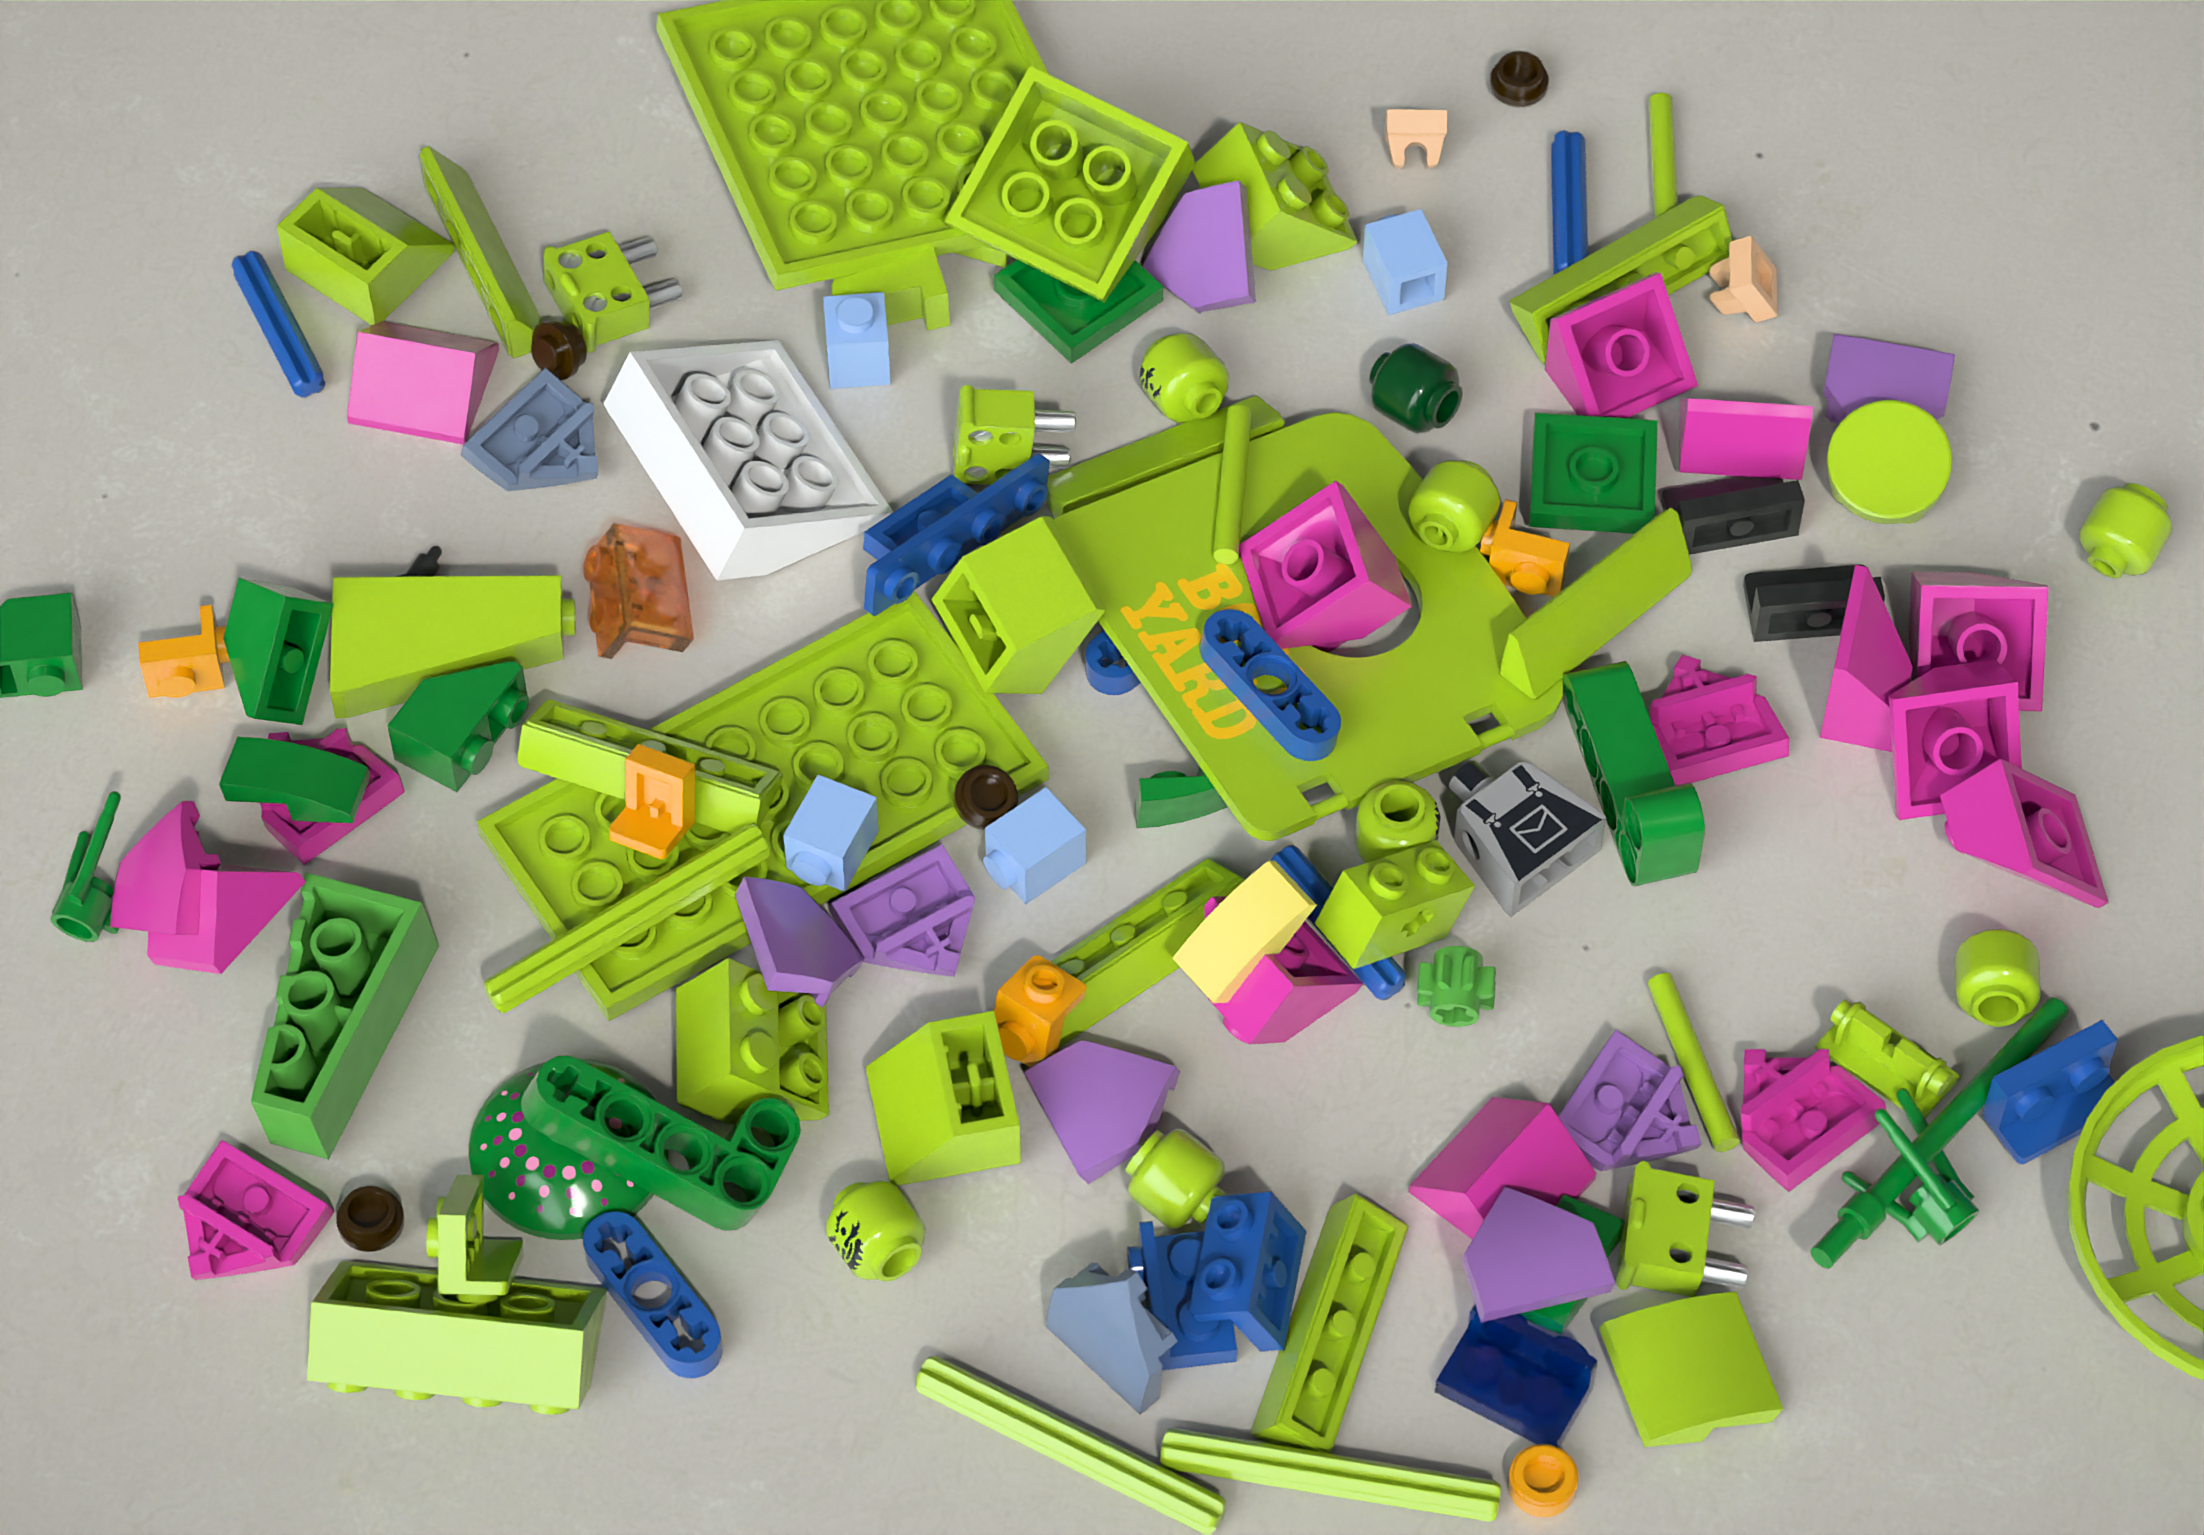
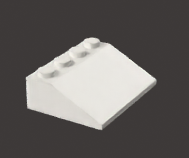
[603,340,893,581]

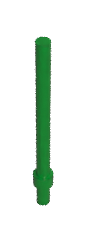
[1810,997,2069,1269]

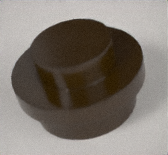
[1490,51,1549,107]
[531,320,587,380]
[953,765,1018,830]
[336,1186,405,1252]

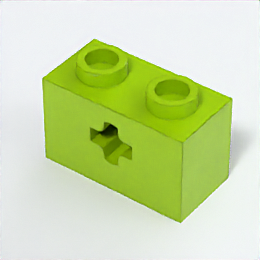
[1315,840,1476,969]

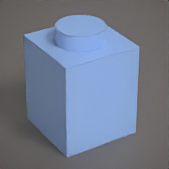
[1363,209,1448,315]
[823,292,891,389]
[784,775,879,892]
[983,787,1086,904]

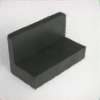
[1661,476,1805,555]
[1743,564,1885,642]

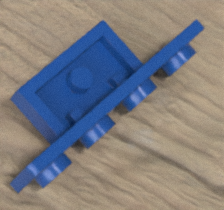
[863,453,1050,616]

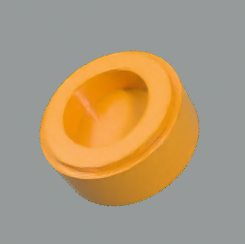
[1508,1444,1579,1517]

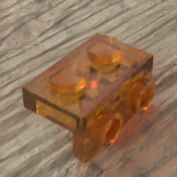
[583,523,694,659]

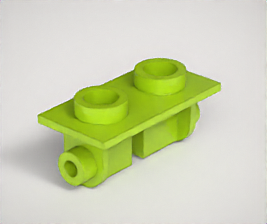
[1815,999,1961,1119]

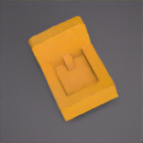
[1480,499,1570,597]
[138,604,230,698]
[609,744,695,859]
[994,955,1087,1068]

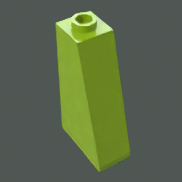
[330,575,576,718]

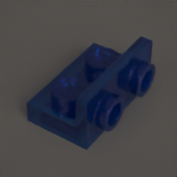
[1435,1304,1598,1448]

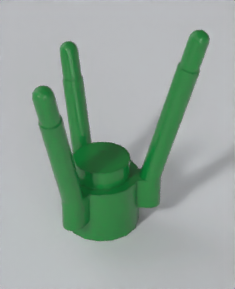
[50,791,121,942]
[1841,1088,1980,1245]

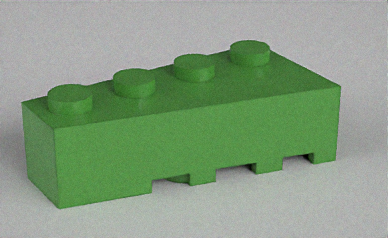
[250,873,439,1160]

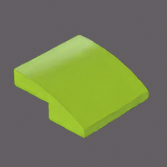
[1599,1291,1784,1447]

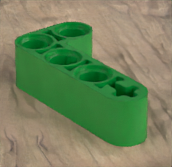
[1562,661,1705,887]
[521,1056,801,1231]

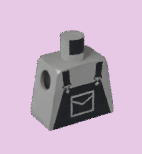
[1449,760,1606,917]

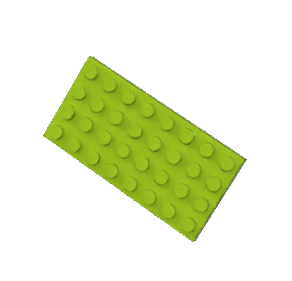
[476,590,1049,1021]

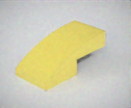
[1172,861,1317,1003]

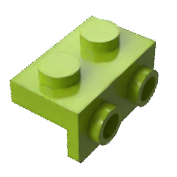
[426,1174,523,1303]

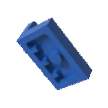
[1982,1019,2118,1164]
[1189,1192,1307,1352]
[1127,1221,1237,1371]

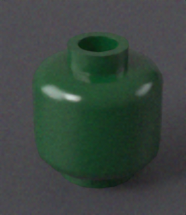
[1369,343,1463,434]

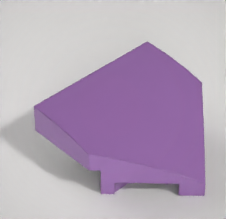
[1142,181,1256,314]
[1823,334,1955,423]
[829,844,976,977]
[735,877,864,1007]
[1558,1030,1701,1172]
[1024,1040,1180,1184]
[1462,1187,1615,1322]

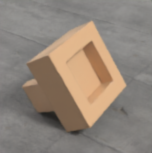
[1385,109,1447,169]
[1710,236,1778,323]

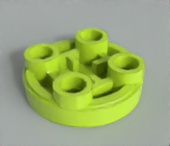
[1827,400,1952,524]

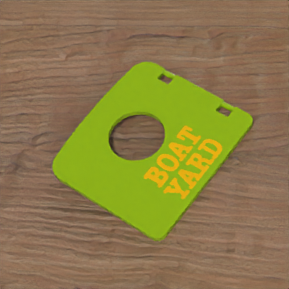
[1053,412,1563,841]

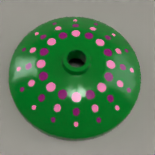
[469,1059,669,1240]

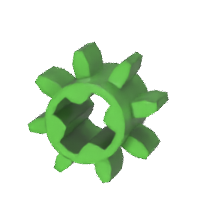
[1417,946,1496,1027]

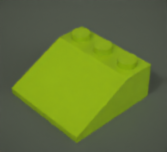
[945,66,1195,302]

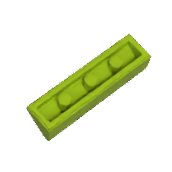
[419,146,543,359]
[1509,195,1733,365]
[1045,395,1285,518]
[1500,508,1692,699]
[517,699,783,834]
[1050,858,1245,1048]
[1250,1193,1409,1454]

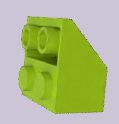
[1192,122,1358,271]
[277,187,455,325]
[931,516,1106,694]
[676,958,829,1124]
[866,1010,1021,1186]

